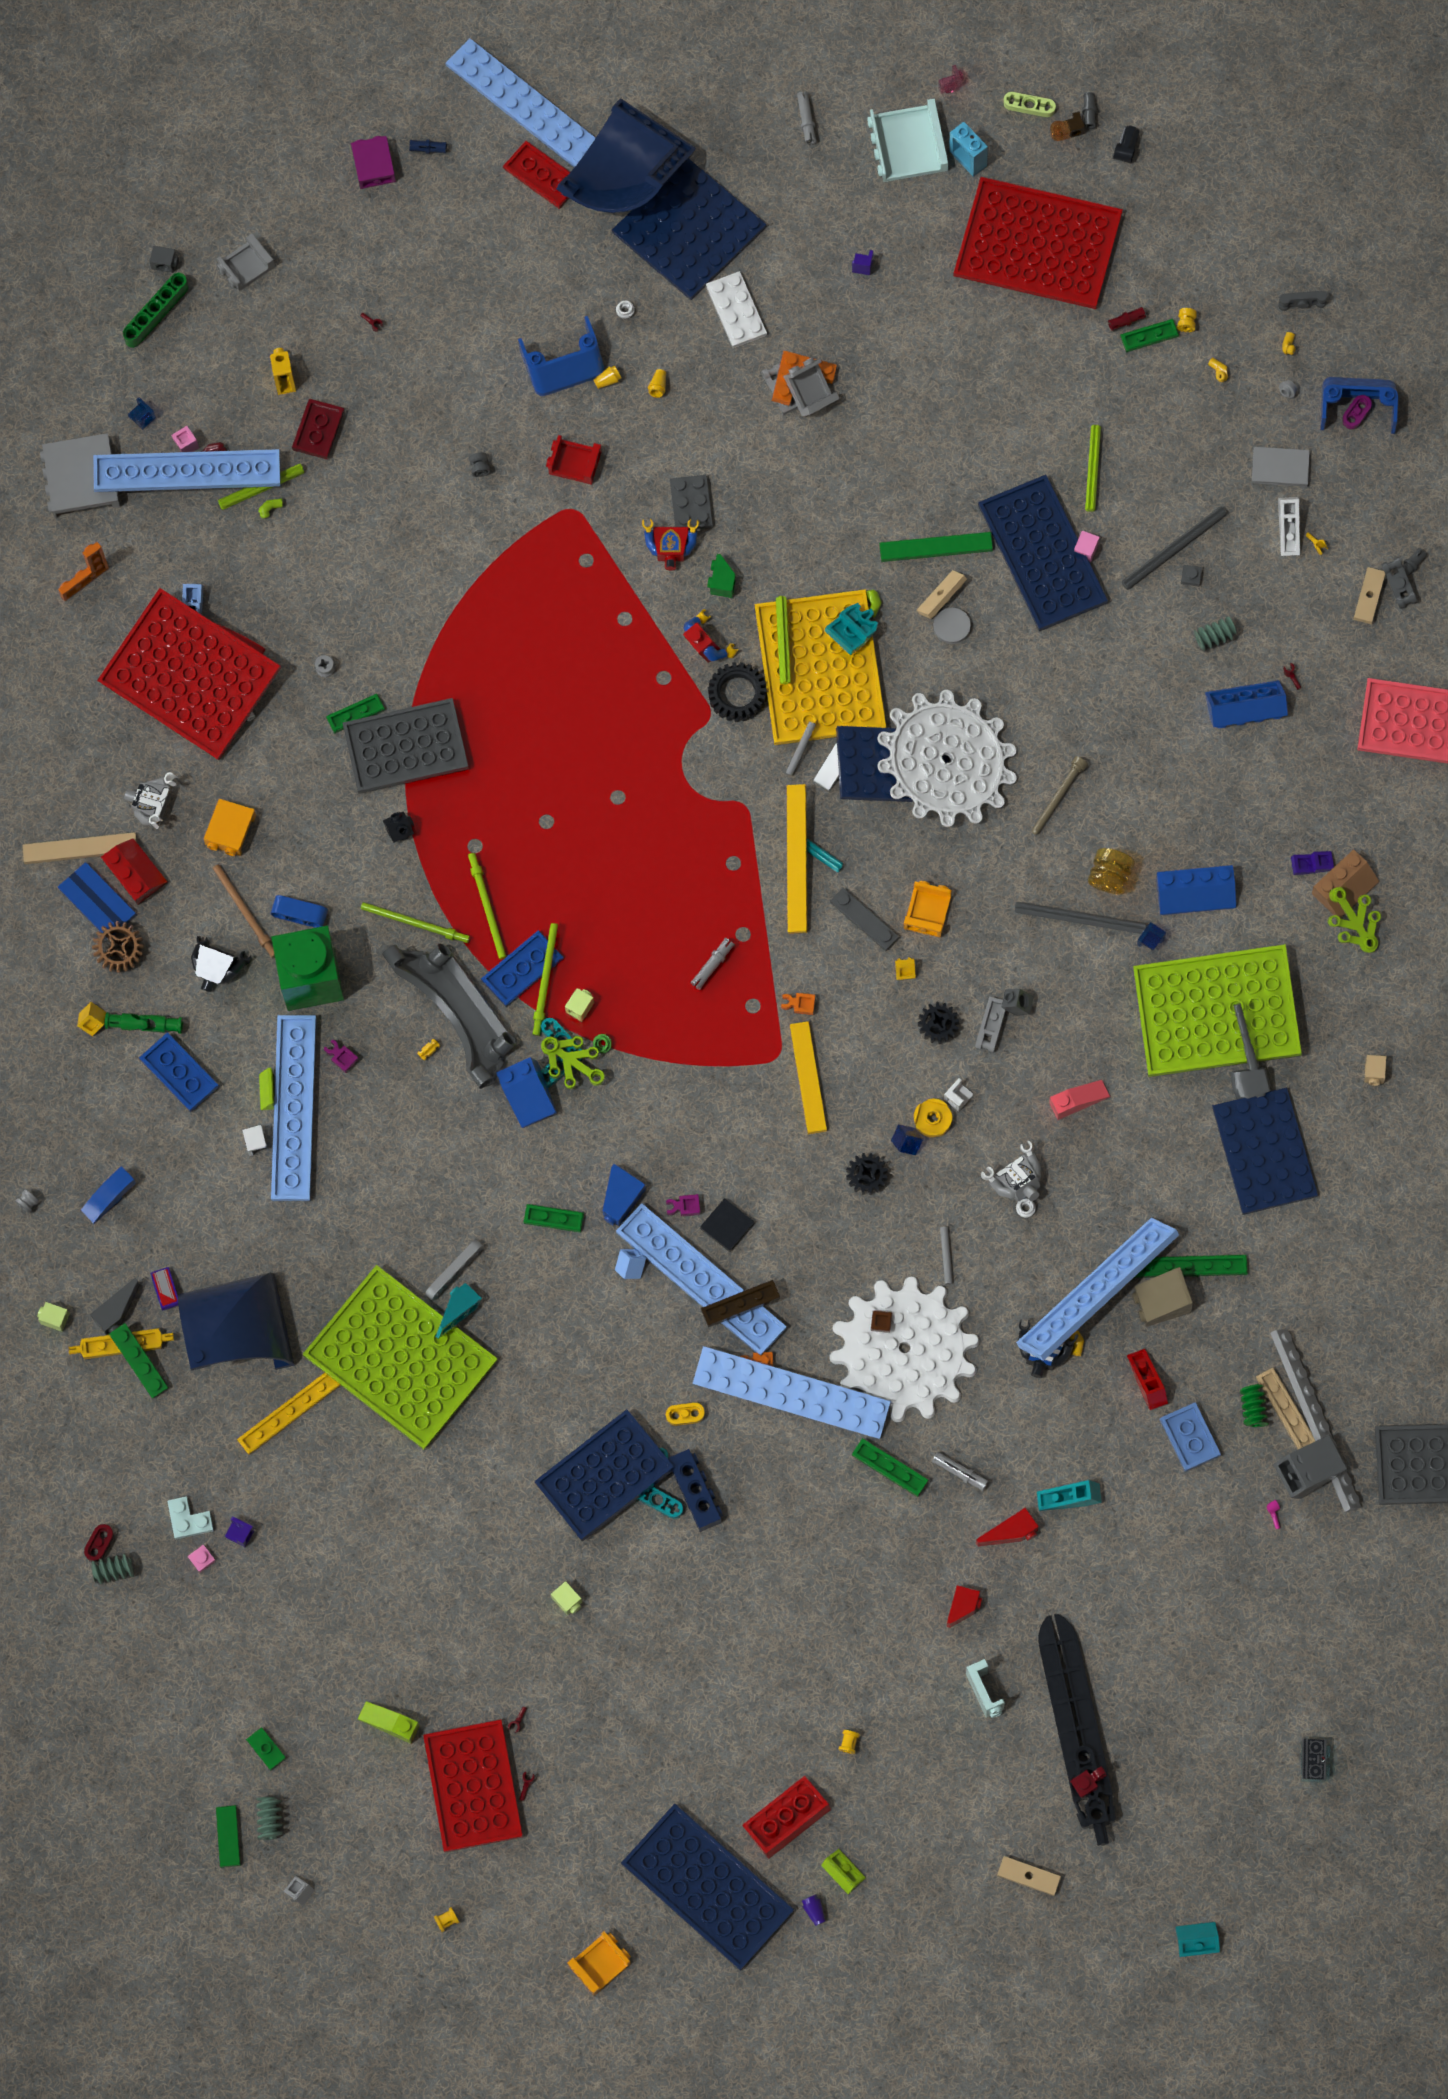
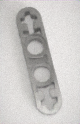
[425,1240,484,1301]

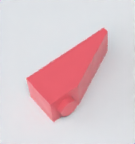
[1049,1080,1110,1120]

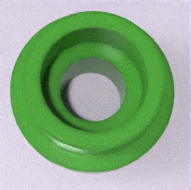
[593,1034,612,1053]

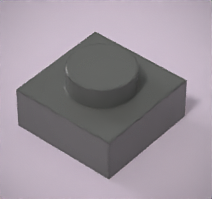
[1181,565,1202,587]

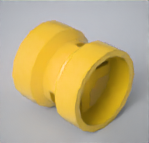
[1177,308,1197,332]

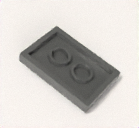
[670,474,713,530]

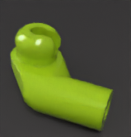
[258,498,283,518]
[866,589,882,618]

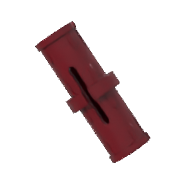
[1108,307,1146,331]

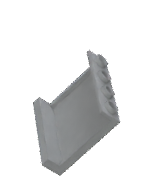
[40,433,120,518]

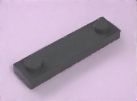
[830,888,899,952]

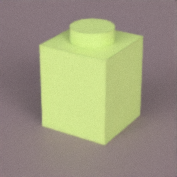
[565,988,594,1022]
[37,1302,70,1332]
[551,1581,582,1615]

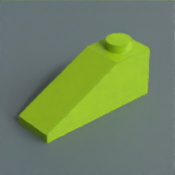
[358,1701,420,1744]

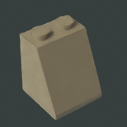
[1132,1267,1193,1327]

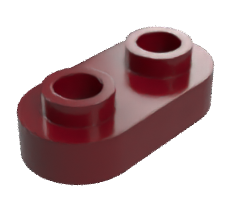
[84,1524,114,1562]

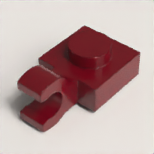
[1070,1766,1107,1799]

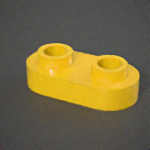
[665,1403,705,1426]

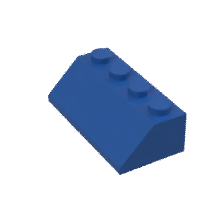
[1205,680,1288,728]
[1156,865,1236,915]

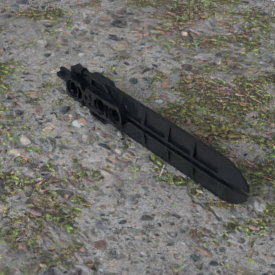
[1038,1614,1116,1846]

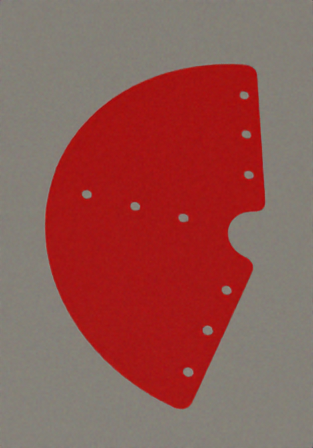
[405,509,782,1067]

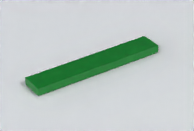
[879,532,993,562]
[1134,1255,1247,1278]

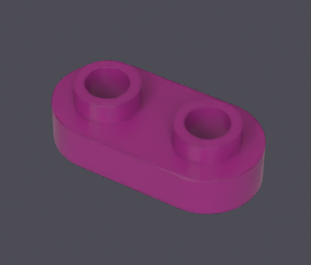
[1342,395,1372,429]

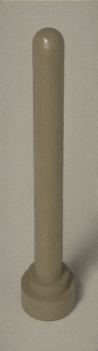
[1032,756,1088,835]

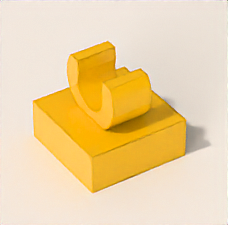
[895,957,916,980]

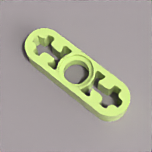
[1004,92,1056,117]

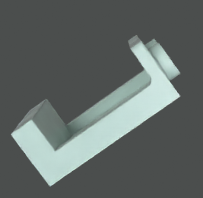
[966,1659,1005,1718]

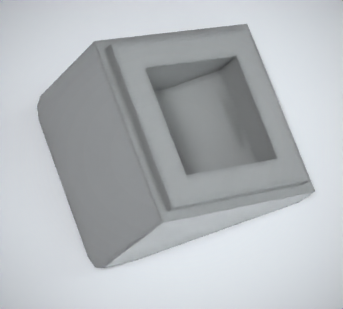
[283,1876,315,1906]

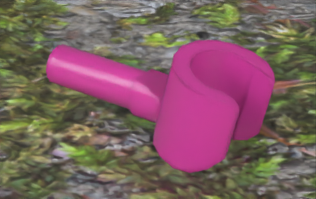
[1266,1500,1280,1529]

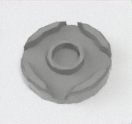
[933,607,971,645]

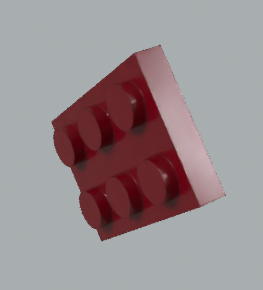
[292,399,344,460]

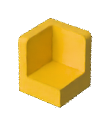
[77,1002,106,1036]

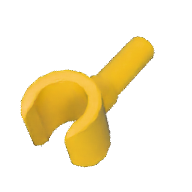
[1306,532,1328,555]

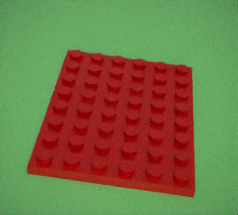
[953,177,1123,309]
[97,588,282,760]

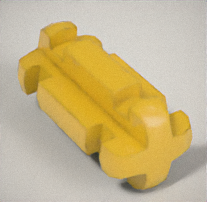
[417,1039,440,1060]

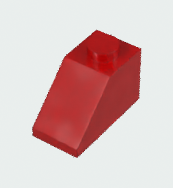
[947,1585,983,1628]

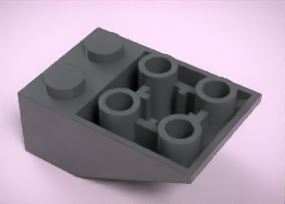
[1273,1435,1348,1499]

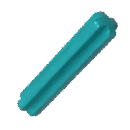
[807,839,843,872]

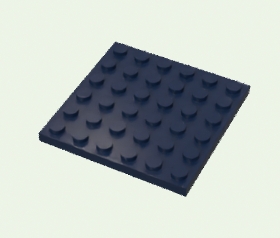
[612,159,767,300]

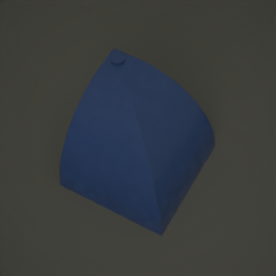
[556,98,696,213]
[178,1272,295,1371]

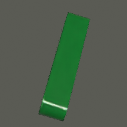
[123,273,188,348]

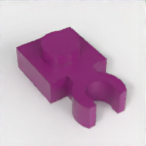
[324,1040,359,1073]
[666,1194,700,1217]

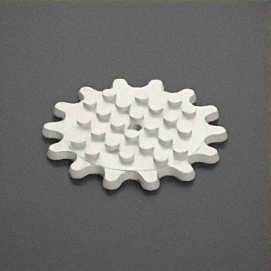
[877,690,1017,827]
[830,1276,980,1422]

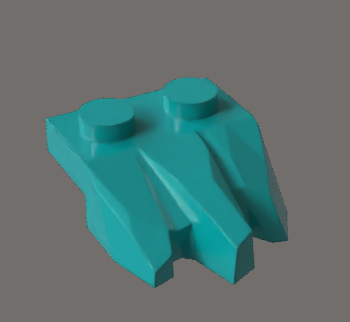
[824,603,878,655]

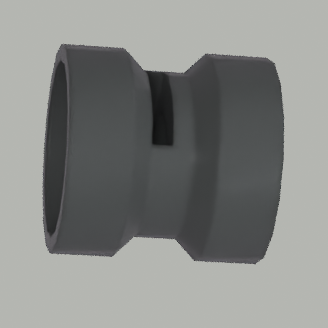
[469,452,490,477]

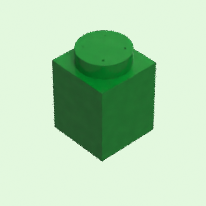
[271,925,344,1011]

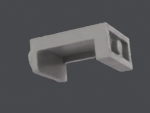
[217,234,275,291]
[784,358,839,416]

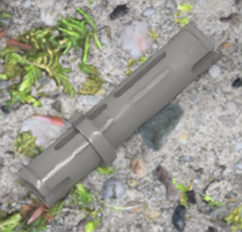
[797,91,816,145]
[690,938,735,990]
[932,1452,989,1491]

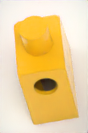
[270,348,296,395]

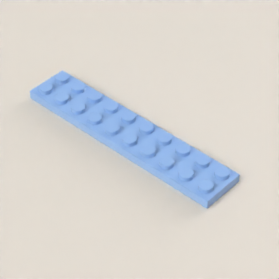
[446,38,595,167]
[93,449,280,492]
[271,1015,316,1201]
[616,1203,787,1356]
[1016,1218,1179,1361]
[693,1346,891,1439]

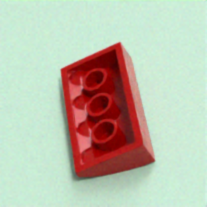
[742,1776,831,1859]

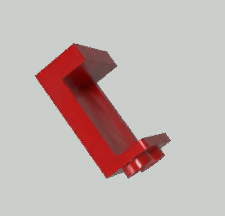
[546,435,602,485]

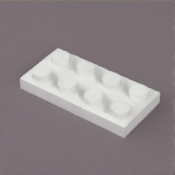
[706,271,767,348]

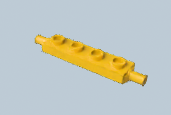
[68,1328,174,1359]

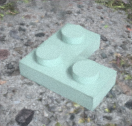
[167,1496,214,1540]

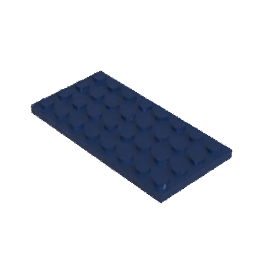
[978,475,1108,631]
[621,1803,794,1971]

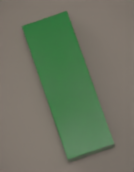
[1120,319,1179,353]
[326,693,385,734]
[523,1204,584,1233]
[216,1805,241,1868]

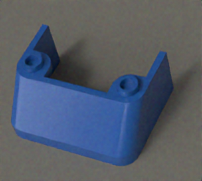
[518,316,605,396]
[1320,377,1398,434]

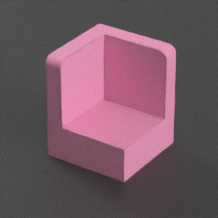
[171,426,199,452]
[1074,531,1099,563]

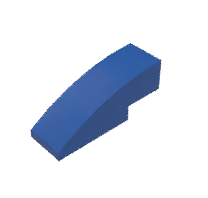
[81,1166,136,1224]

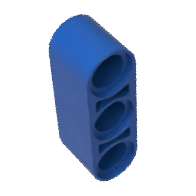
[270,895,328,928]

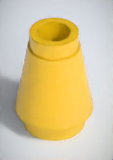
[593,365,622,389]
[648,369,666,398]

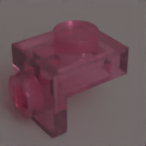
[938,65,964,94]

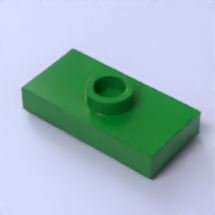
[246,1727,286,1771]

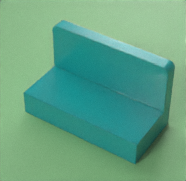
[1175,1922,1220,1957]

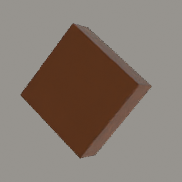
[871,1311,892,1333]

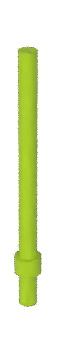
[468,853,506,960]
[361,902,470,943]
[532,923,558,1036]

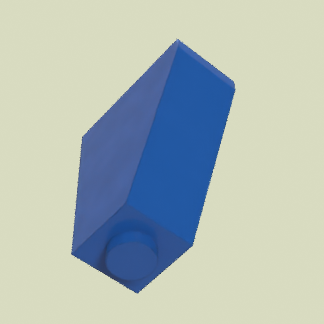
[603,1164,646,1226]

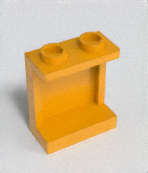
[204,799,256,856]
[904,881,952,938]
[567,1931,631,1996]

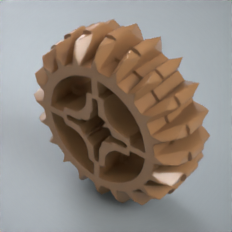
[92,921,144,973]

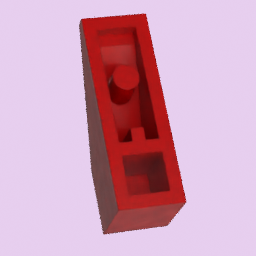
[1127,1349,1168,1410]
[976,1508,1039,1547]

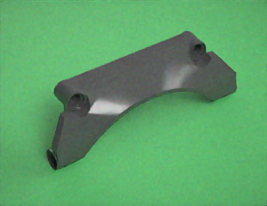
[382,944,516,1089]

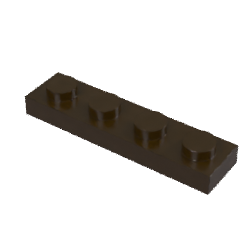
[701,1280,780,1328]

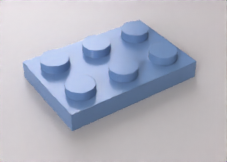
[1160,1402,1221,1472]

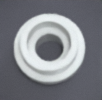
[616,301,634,319]
[1016,1198,1036,1218]

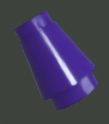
[802,1894,826,1926]

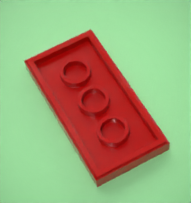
[503,141,570,209]

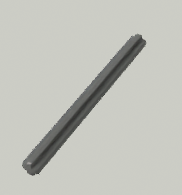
[1122,506,1226,590]
[1015,902,1146,934]

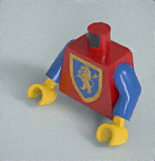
[642,518,700,571]
[683,609,739,663]

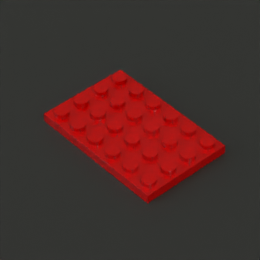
[423,1720,523,1853]

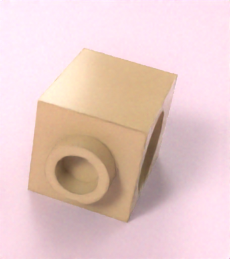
[1364,1055,1386,1086]

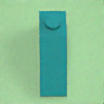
[435,1283,482,1339]
[1037,1480,1102,1511]

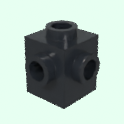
[383,812,414,843]

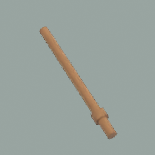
[213,865,275,958]

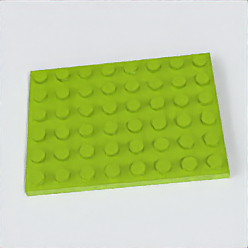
[1133,944,1302,1077]
[303,1265,498,1450]

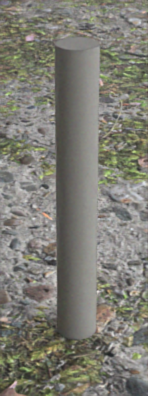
[786,721,816,776]
[940,1227,953,1285]

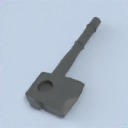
[1230,1003,1271,1099]

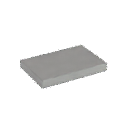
[1251,447,1309,487]

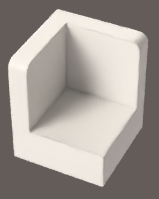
[944,1078,973,1112]
[242,1125,266,1156]

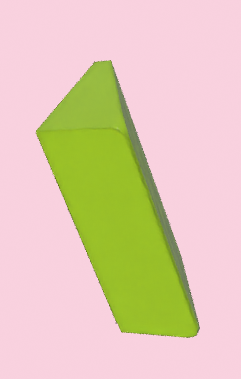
[259,1068,275,1110]
[821,1849,866,1894]

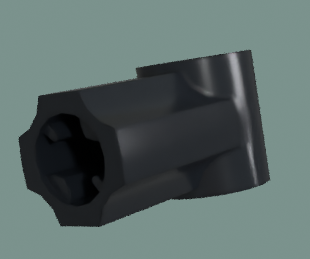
[1113,125,1140,164]

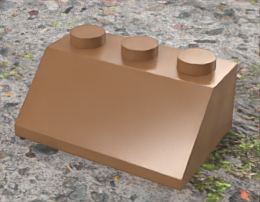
[1312,849,1379,918]

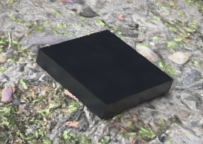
[700,1198,754,1252]

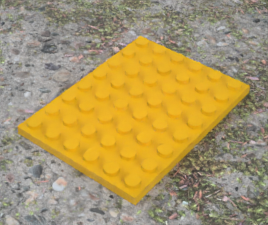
[754,589,886,745]

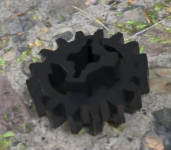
[918,1002,959,1044]
[846,1153,888,1195]

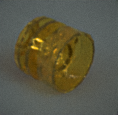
[1087,848,1135,895]

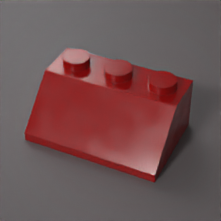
[101,838,167,905]

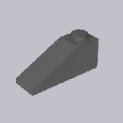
[90,1278,140,1335]

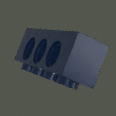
[667,1449,723,1532]

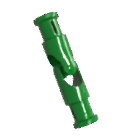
[105,1012,183,1034]

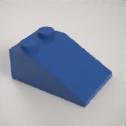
[496,1057,557,1128]

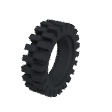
[708,662,767,722]

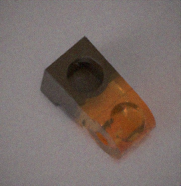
[1050,112,1085,141]

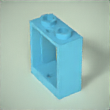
[950,122,988,177]

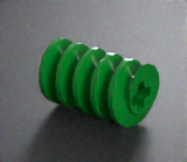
[1240,1384,1268,1428]

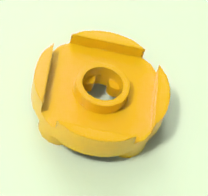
[914,1098,952,1138]

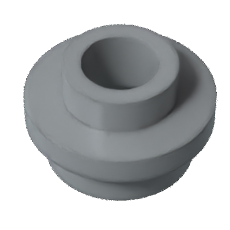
[1279,380,1297,398]

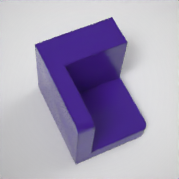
[852,250,874,275]
[225,1516,255,1547]

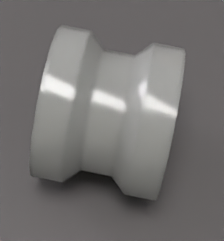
[315,655,335,678]
[14,1190,39,1214]

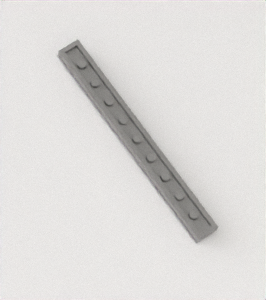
[1270,1329,1362,1512]

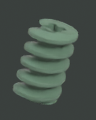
[1194,616,1236,651]
[91,1553,134,1584]
[256,1797,283,1840]

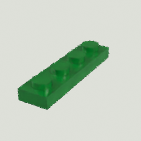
[109,1323,169,1399]
[852,1438,928,1498]

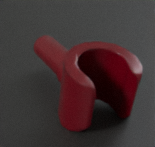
[360,313,383,332]
[1283,663,1301,690]
[508,1707,527,1733]
[519,1772,534,1801]

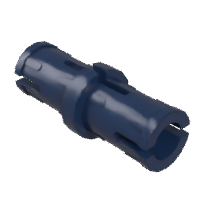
[409,139,447,154]

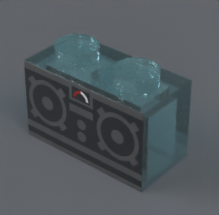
[1300,1739,1330,1783]

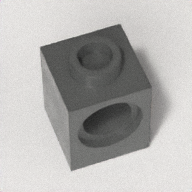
[149,246,179,273]
[1001,988,1034,1016]

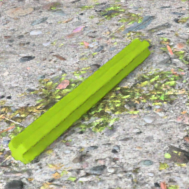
[1085,425,1101,512]
[218,464,304,510]
[776,596,791,685]

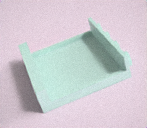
[867,99,948,182]

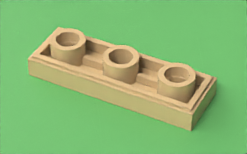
[1353,567,1385,624]
[917,570,967,619]
[997,1856,1061,1896]

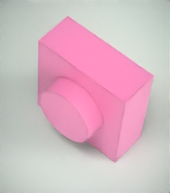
[188,1545,215,1573]

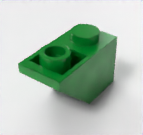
[707,554,736,598]

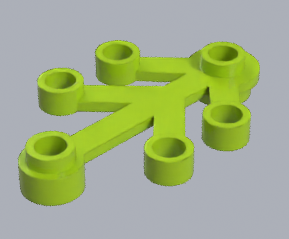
[1328,887,1381,953]
[541,1036,605,1089]

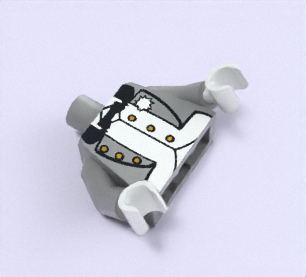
[124,772,177,829]
[981,1141,1041,1201]

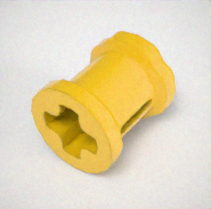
[838,1730,860,1754]
[434,1907,460,1932]

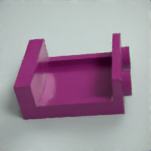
[351,136,396,189]

